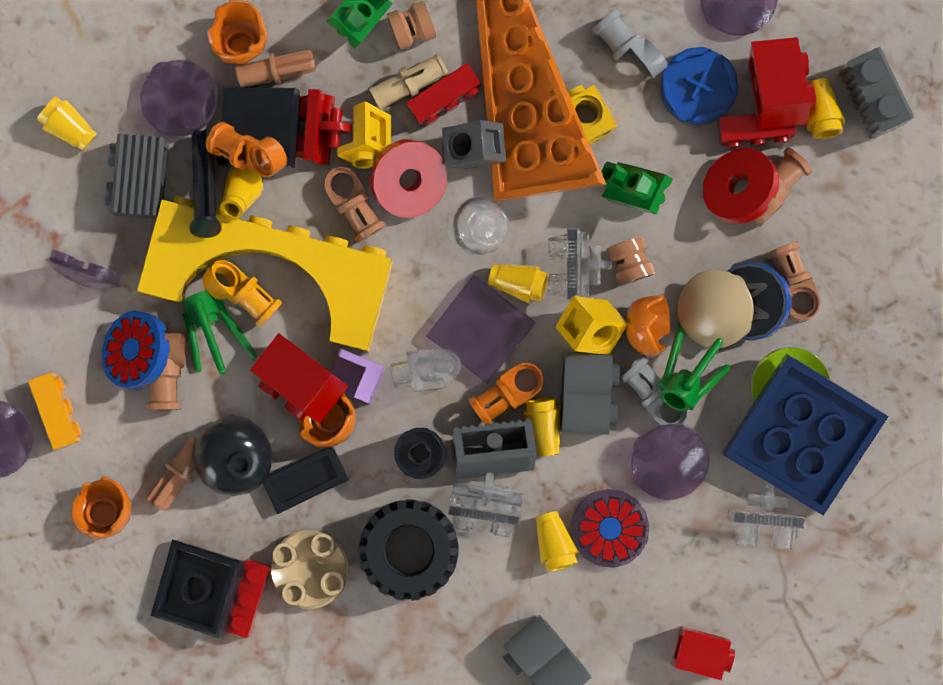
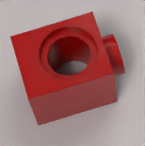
[671,626,735,681]

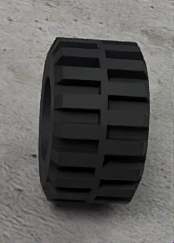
[358,499,459,601]

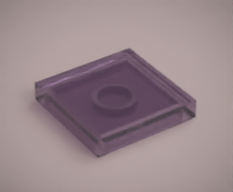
[426,275,536,385]

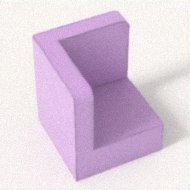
[332,348,385,404]

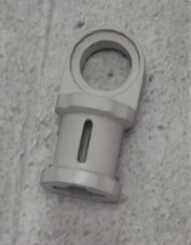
[591,9,668,79]
[619,356,689,429]

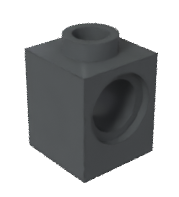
[442,120,506,169]

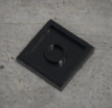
[218,88,300,168]
[150,539,246,639]

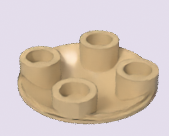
[678,270,754,348]
[269,530,349,609]

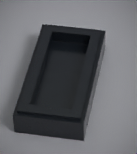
[263,447,349,514]

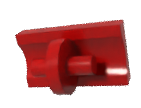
[296,89,353,166]

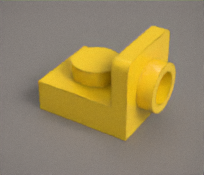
[337,101,391,168]

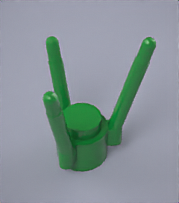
[182,290,258,374]
[657,323,730,412]

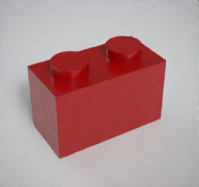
[748,37,816,129]
[250,333,349,424]

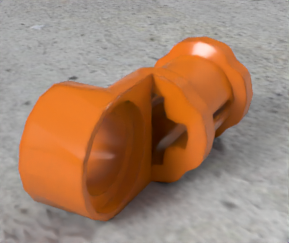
[206,122,287,178]
[467,363,544,425]

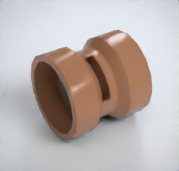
[387,1,436,51]
[606,236,656,286]

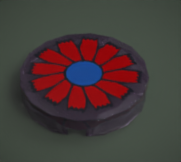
[570,489,650,568]

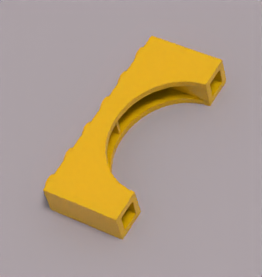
[137,196,393,353]

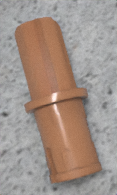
[236,49,316,88]
[147,435,195,511]

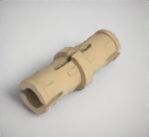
[368,53,449,110]

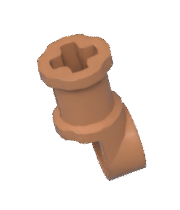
[754,147,813,227]
[324,166,387,243]
[765,241,821,322]
[146,333,186,410]

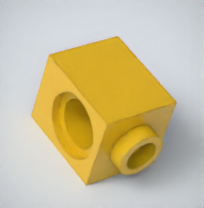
[568,85,618,145]
[555,295,628,355]

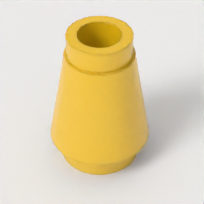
[806,78,845,139]
[37,96,98,151]
[220,168,263,220]
[488,263,549,304]
[523,397,562,456]
[535,511,579,573]

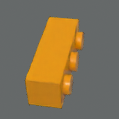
[28,372,82,450]

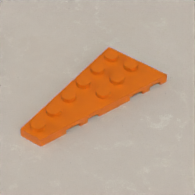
[476,0,606,201]

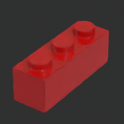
[406,63,481,127]
[717,114,795,148]
[226,558,271,638]

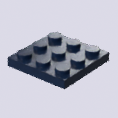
[722,353,889,516]

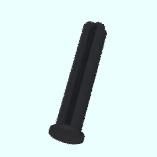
[189,129,222,238]

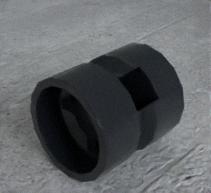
[394,428,446,479]

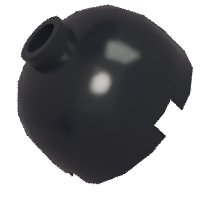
[191,415,273,496]

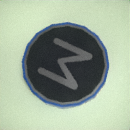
[727,262,792,341]

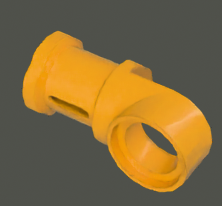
[202,260,282,327]

